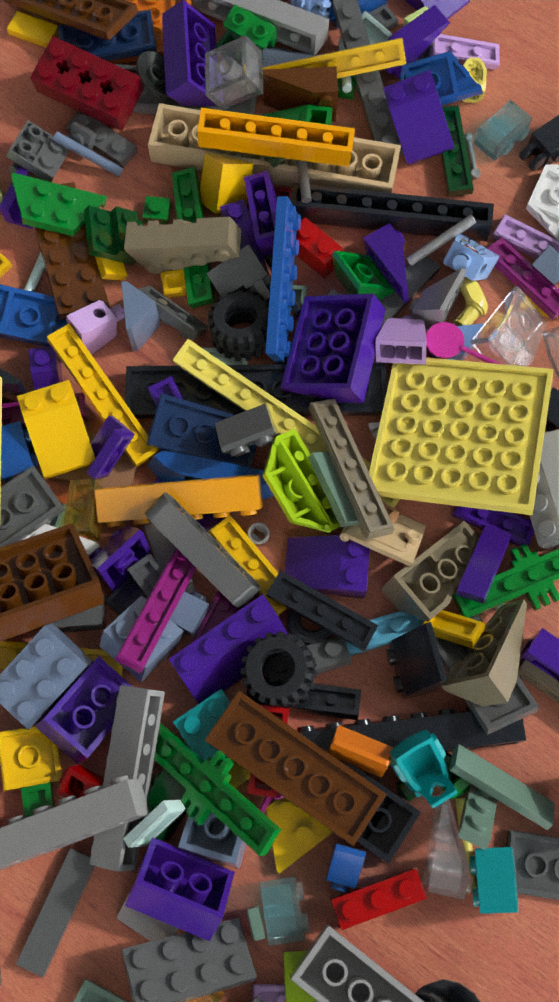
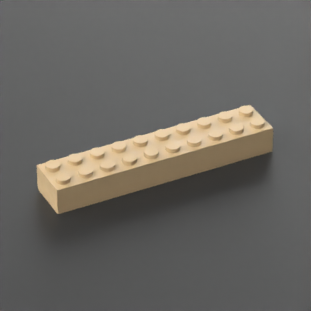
[148,103,401,193]

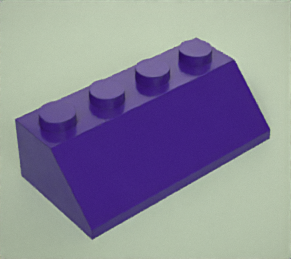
[162,0,221,106]
[169,594,288,704]

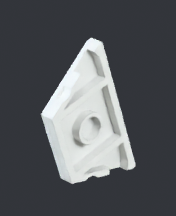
[526,164,559,241]

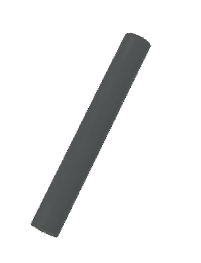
[296,160,312,203]

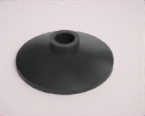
[136,51,168,96]

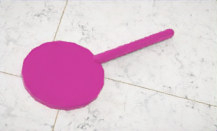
[426,322,501,364]

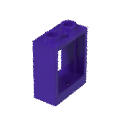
[519,628,559,682]

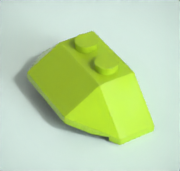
[262,429,340,533]

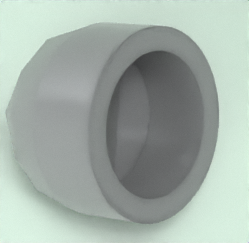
[248,523,270,545]

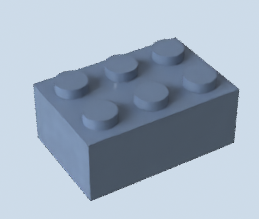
[0,624,93,730]

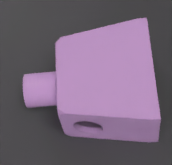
[67,300,125,355]
[376,315,427,365]

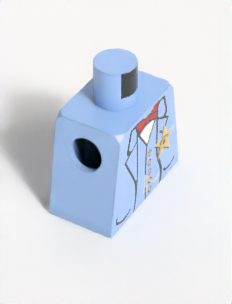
[443,234,500,281]

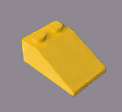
[17,380,96,479]

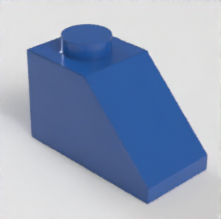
[325,844,366,892]

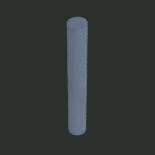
[53,131,124,177]

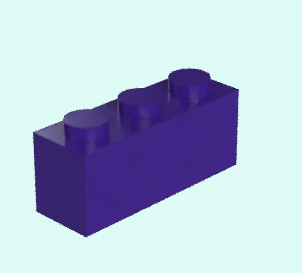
[244,170,277,256]

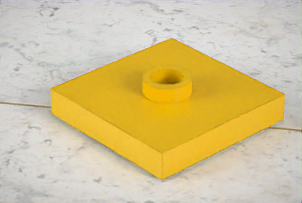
[0,726,62,792]

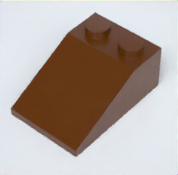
[263,67,338,122]

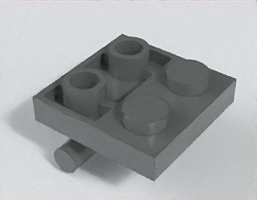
[6,120,70,182]

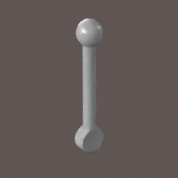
[464,133,481,179]

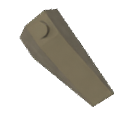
[442,600,527,707]

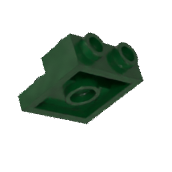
[84,205,143,265]

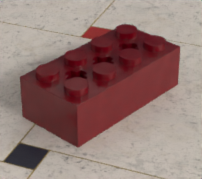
[30,36,144,131]

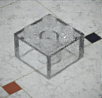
[205,35,263,110]

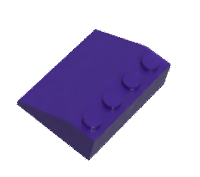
[281,293,386,403]

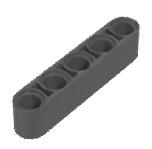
[145,492,261,609]

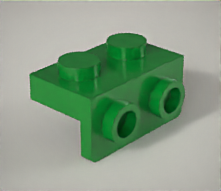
[223,5,277,50]

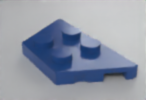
[400,51,483,106]
[0,284,67,347]

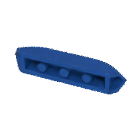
[147,450,274,499]

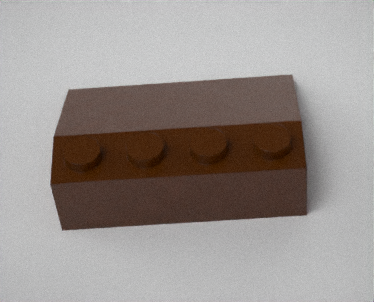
[0,523,104,642]

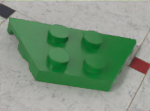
[11,172,107,236]

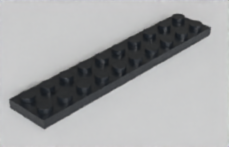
[125,363,387,418]

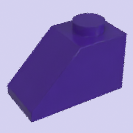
[29,346,63,390]

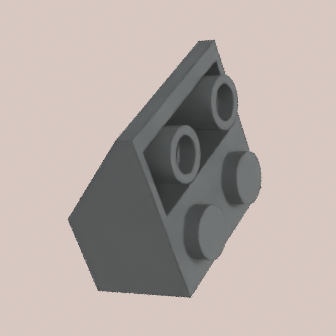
[215,404,279,457]

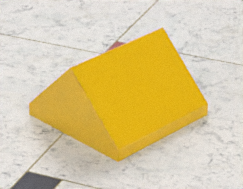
[200,152,254,214]

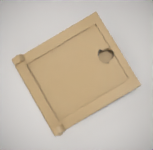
[340,514,426,567]

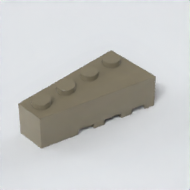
[124,217,241,274]

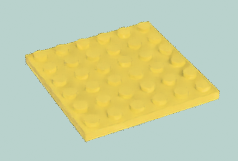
[369,357,554,515]

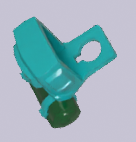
[389,730,457,808]

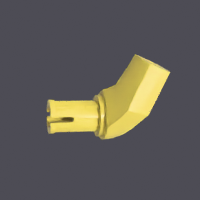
[453,277,488,326]

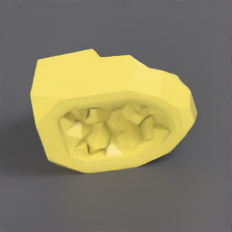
[463,57,487,103]

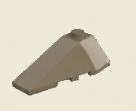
[381,520,479,622]

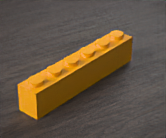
[197,108,355,167]
[94,474,263,527]

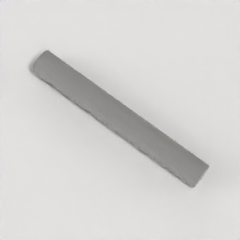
[406,214,477,266]

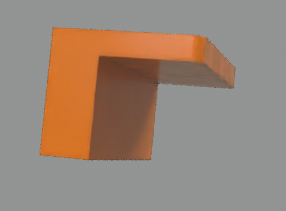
[328,725,393,777]

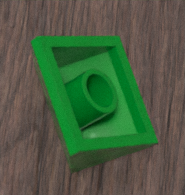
[332,251,395,300]

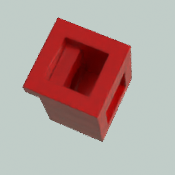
[57,764,104,799]

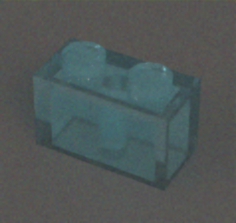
[474,100,532,161]
[259,876,310,946]

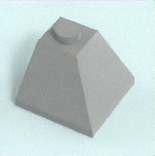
[409,268,467,330]

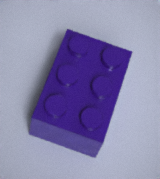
[125,837,235,941]

